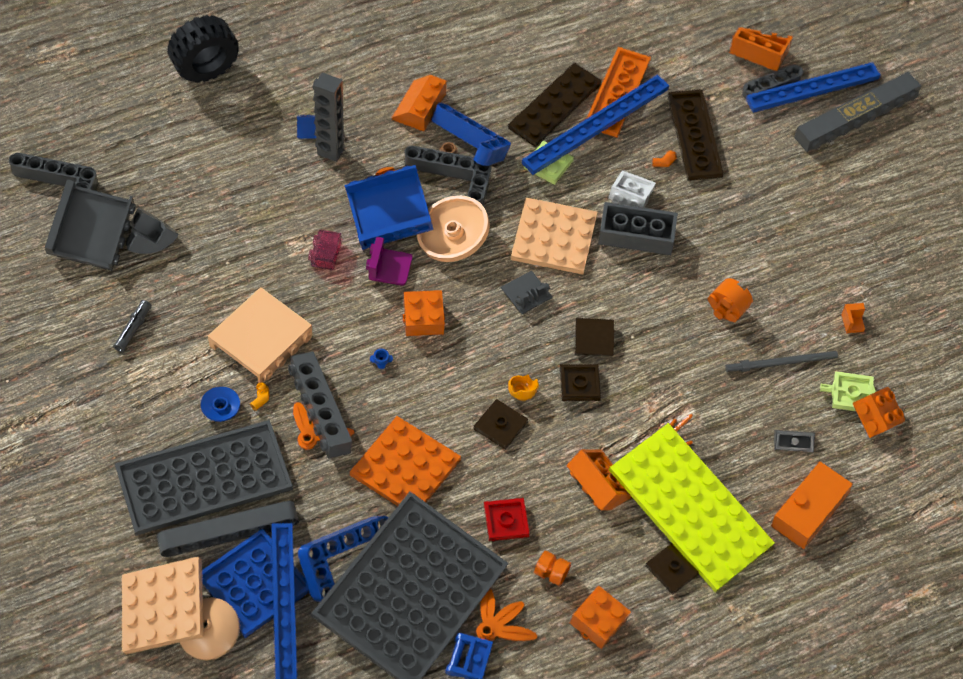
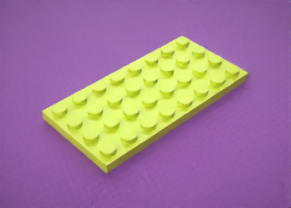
[609,423,775,592]

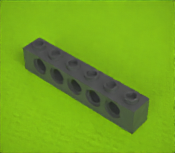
[312,72,344,162]
[288,351,352,459]

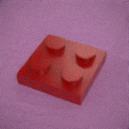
[483,498,530,541]

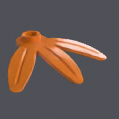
[293,402,354,450]
[476,589,537,641]

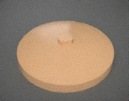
[417,196,490,262]

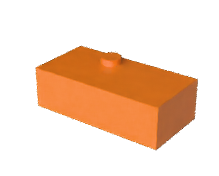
[771,461,853,549]

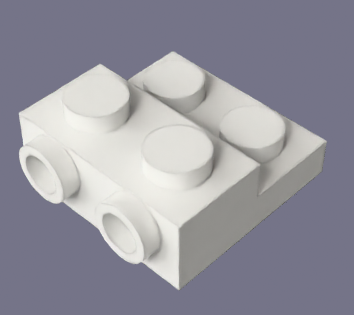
[608,171,656,208]

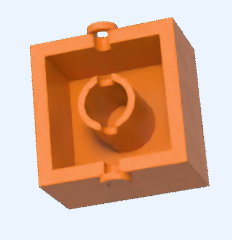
[403,290,445,336]
[569,585,631,650]

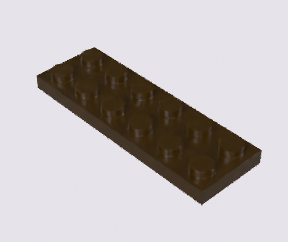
[508,62,602,147]
[667,89,724,181]

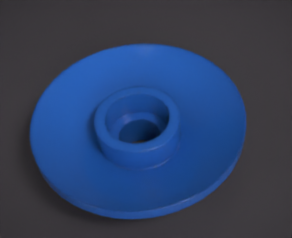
[201,387,240,422]

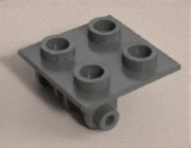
[501,271,553,314]

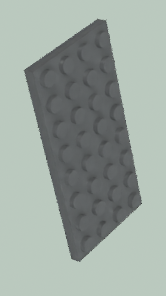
[115,420,293,536]

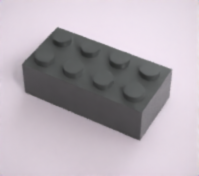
[598,202,678,255]

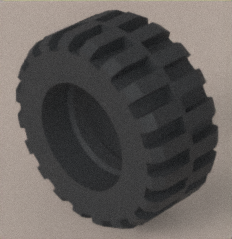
[167,15,239,83]

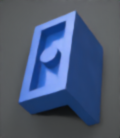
[297,115,316,139]

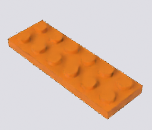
[586,47,651,138]

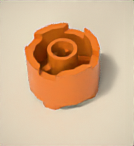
[707,278,753,323]

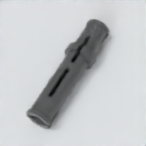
[113,300,152,353]

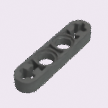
[742,65,803,98]

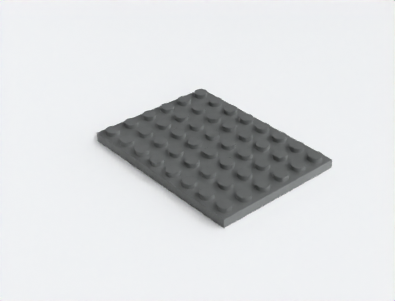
[311,491,509,679]

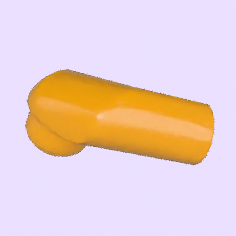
[250,382,270,411]

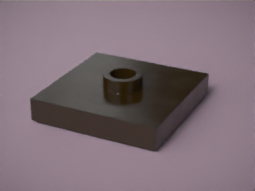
[560,364,601,401]
[473,399,528,450]
[645,543,699,595]

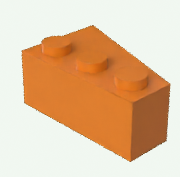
[729,27,793,71]

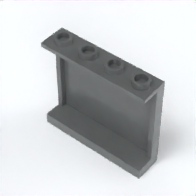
[45,179,136,271]

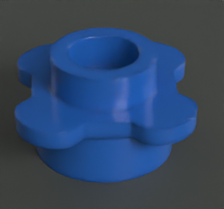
[370,348,393,369]

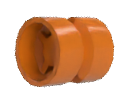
[534,550,571,587]

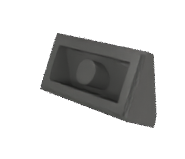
[774,430,815,452]

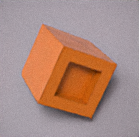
[841,303,865,333]

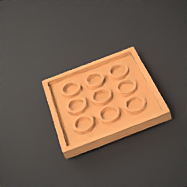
[511,197,598,275]
[122,557,204,654]

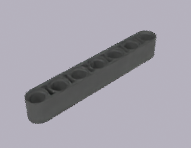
[156,501,299,557]

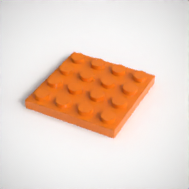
[350,416,461,506]

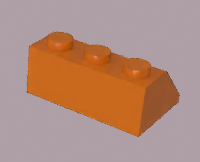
[392,75,447,132]
[566,449,632,510]

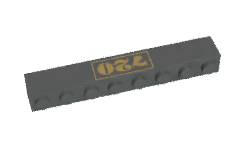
[794,72,921,152]

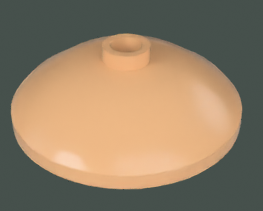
[179,598,240,660]

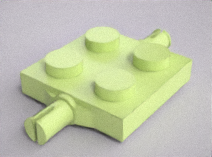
[820,371,877,411]

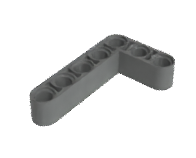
[404,146,492,206]
[9,153,98,191]

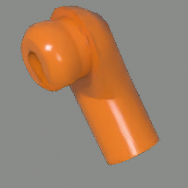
[652,150,677,167]

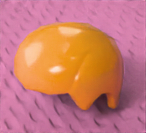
[508,374,539,401]

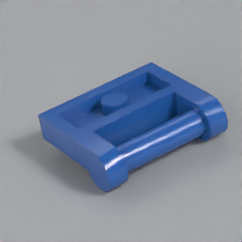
[445,633,493,679]

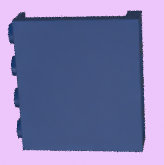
[344,165,434,250]

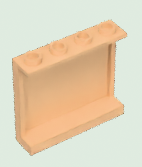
[208,287,312,383]

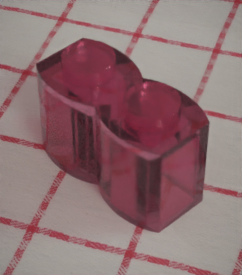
[308,230,342,270]

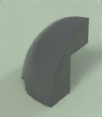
[126,207,179,254]

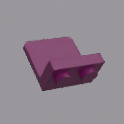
[366,237,412,286]

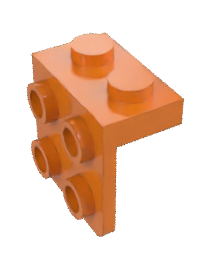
[852,387,905,438]

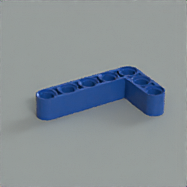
[431,103,511,166]
[298,516,389,602]

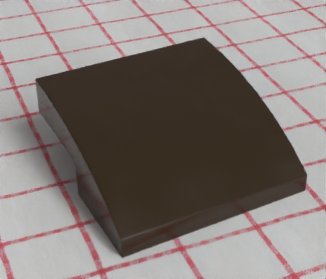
[575,318,614,356]

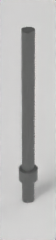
[725,351,838,372]

